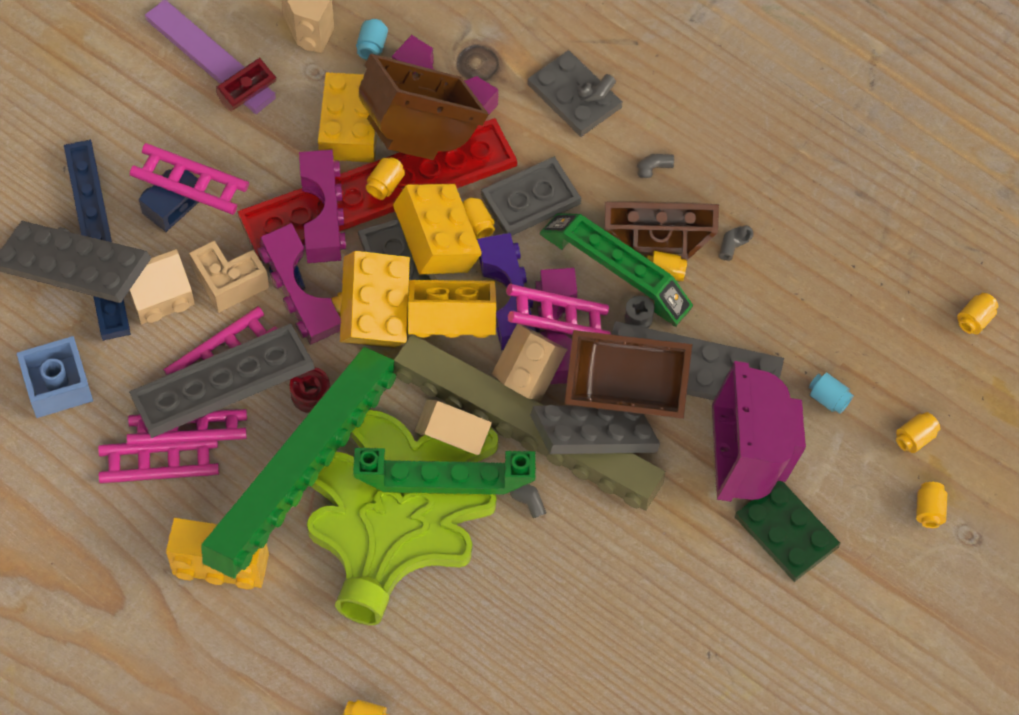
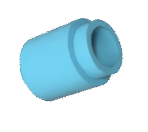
[356,19,388,60]
[809,372,854,414]

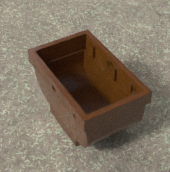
[359,53,489,160]
[565,330,693,419]

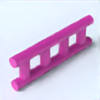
[129,143,249,215]
[506,284,611,335]
[163,306,278,376]
[127,409,247,446]
[98,441,219,484]

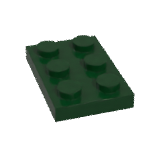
[735,481,840,582]

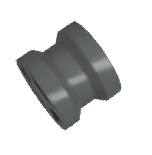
[624,295,654,328]

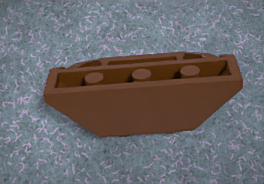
[604,201,719,260]

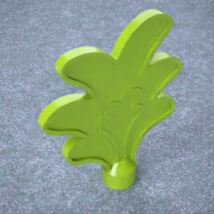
[307,410,499,625]

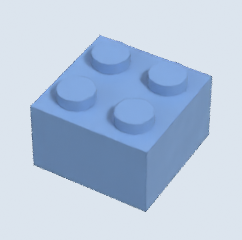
[17,336,93,418]

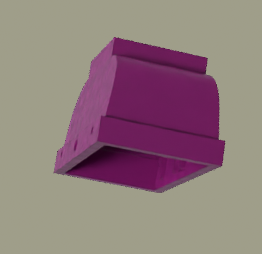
[712,361,806,502]

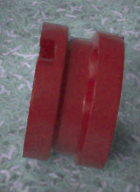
[289,367,330,413]

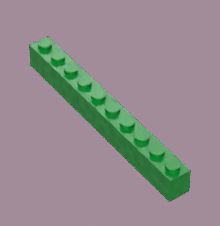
[201,347,396,579]

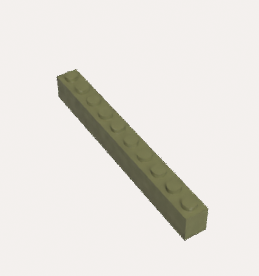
[394,334,666,511]

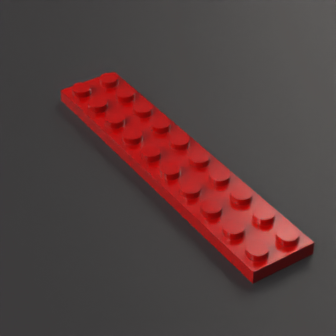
[237,118,518,261]

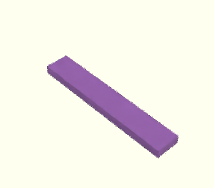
[145,0,276,114]

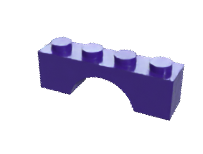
[477,233,540,351]

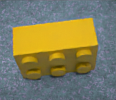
[318,72,377,163]
[393,184,482,275]
[340,251,410,348]
[408,280,496,338]
[166,518,269,590]

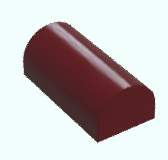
[216,57,277,112]

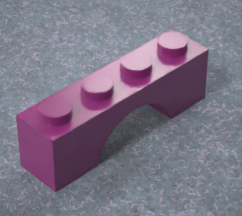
[392,35,498,116]
[299,149,346,264]
[258,223,341,345]
[535,268,577,385]

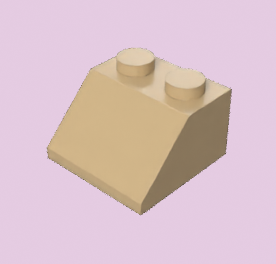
[281,0,335,53]
[128,249,195,325]
[492,324,567,401]

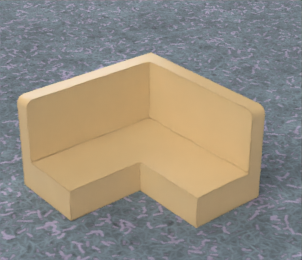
[189,241,269,313]
[415,399,492,455]

